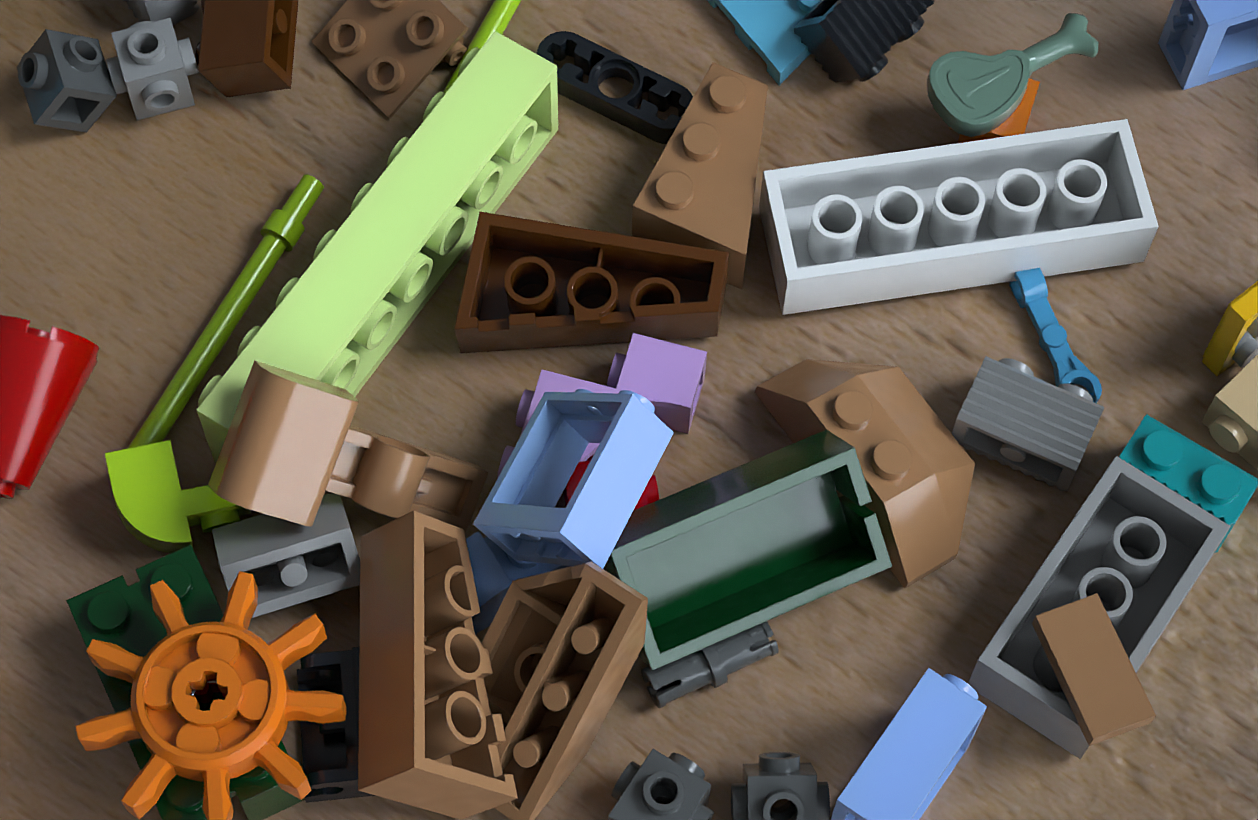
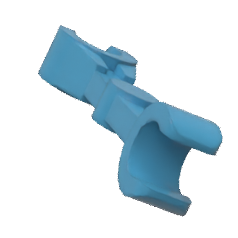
[1009,268,1102,404]

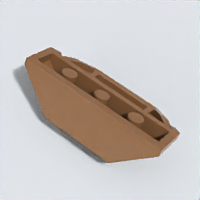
[755,359,975,589]
[481,561,648,820]

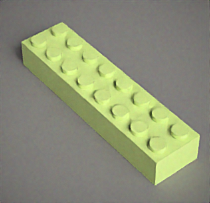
[197,31,558,463]

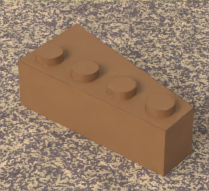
[358,511,518,820]

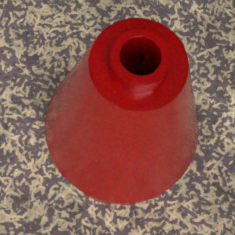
[0,315,99,499]

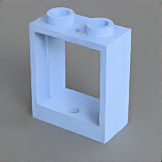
[1158,0,1258,90]
[473,389,674,569]
[831,668,987,820]

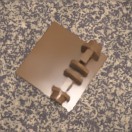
[312,0,469,119]

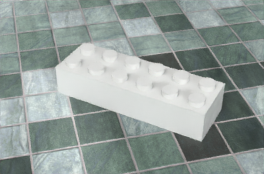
[759,119,1159,315]

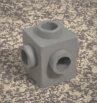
[106,17,199,120]

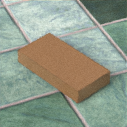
[1032,593,1156,746]

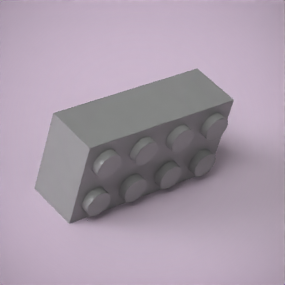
[968,456,1231,759]

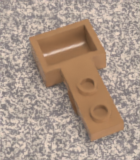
[208,360,489,533]

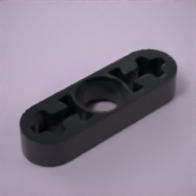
[537,31,693,144]

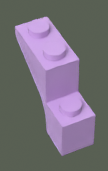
[497,333,707,479]

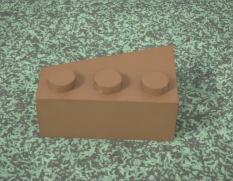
[632,62,768,289]

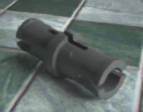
[641,621,779,708]

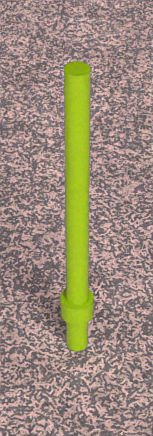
[127,174,324,449]

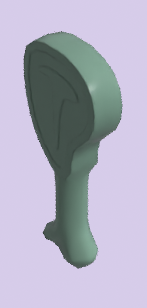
[927,13,1099,137]

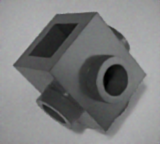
[17,29,117,133]
[608,749,714,820]
[731,752,830,820]

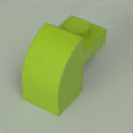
[105,440,251,553]

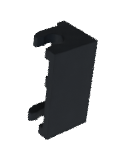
[297,647,376,803]

